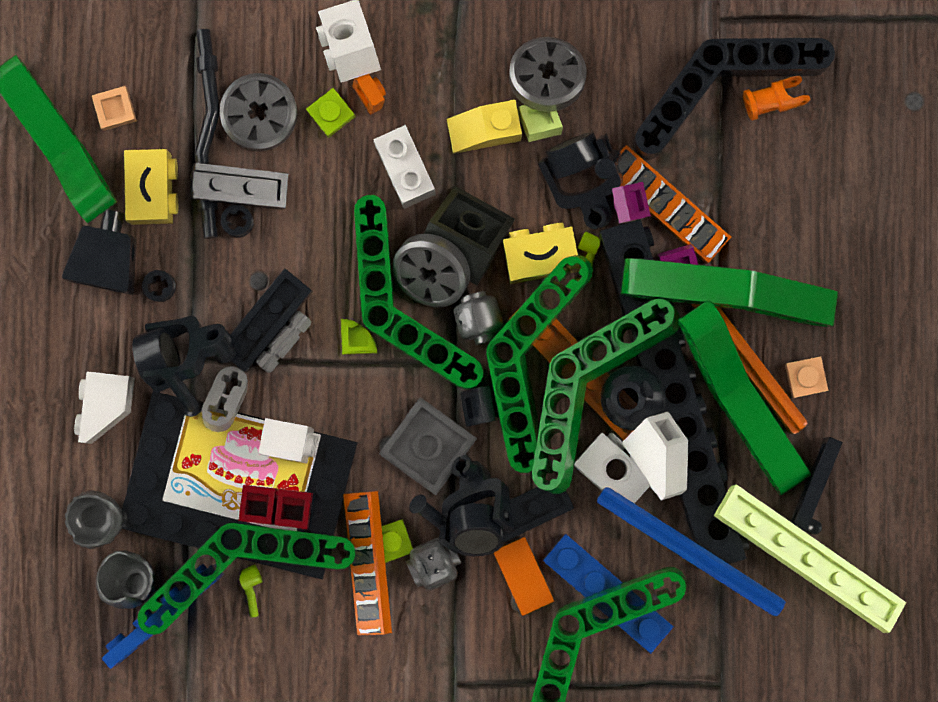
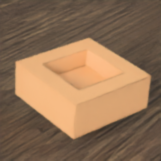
[92,86,137,131]
[785,356,828,398]

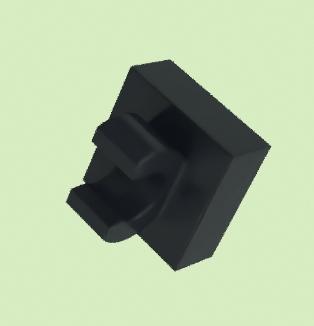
[460,386,499,427]

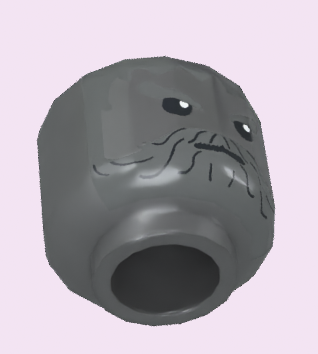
[454,291,504,345]
[406,538,461,591]

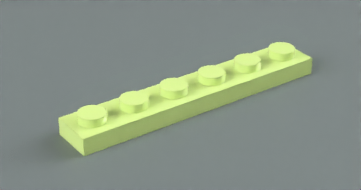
[714,485,906,633]

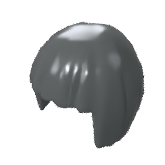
[65,490,124,549]
[96,550,156,609]

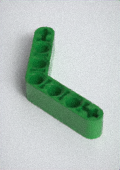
[0,55,117,223]
[354,195,483,390]
[486,255,593,473]
[621,258,838,327]
[532,299,681,494]
[678,300,811,495]
[137,523,355,635]
[531,566,686,702]

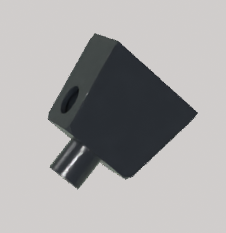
[62,209,136,295]

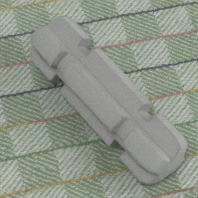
[256,311,311,373]

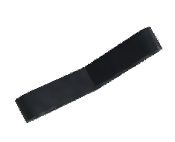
[633,38,835,159]

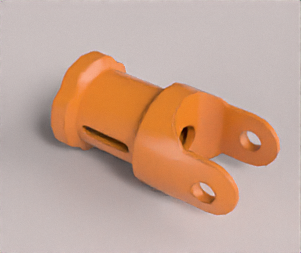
[743,76,810,121]

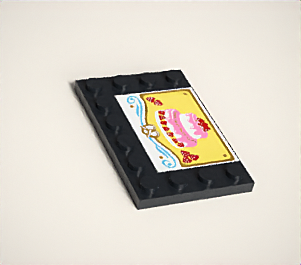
[122,391,358,580]

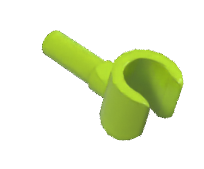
[578,232,600,283]
[239,565,263,618]

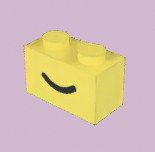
[124,149,179,225]
[502,223,580,284]

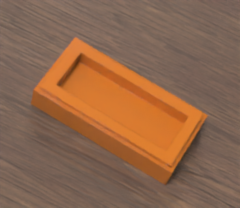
[494,537,554,616]

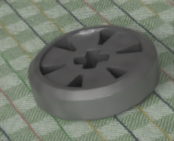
[509,37,587,112]
[220,73,297,151]
[393,234,470,307]

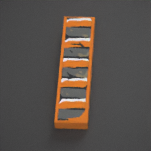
[618,145,731,264]
[343,491,392,635]

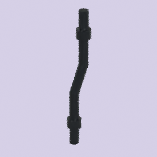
[194,29,220,239]

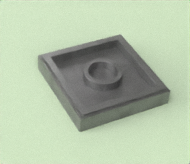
[379,397,477,495]

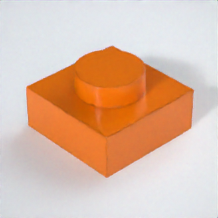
[352,74,386,115]

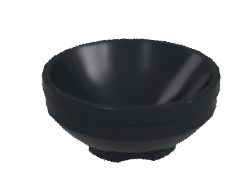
[601,365,666,430]

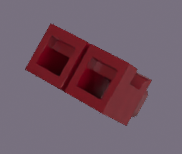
[238,485,313,529]

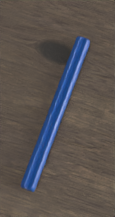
[597,487,786,616]

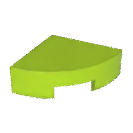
[341,319,378,355]

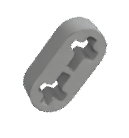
[202,366,248,432]

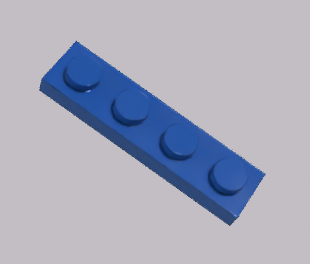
[543,534,674,654]
[101,564,225,669]

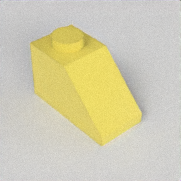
[447,100,522,154]

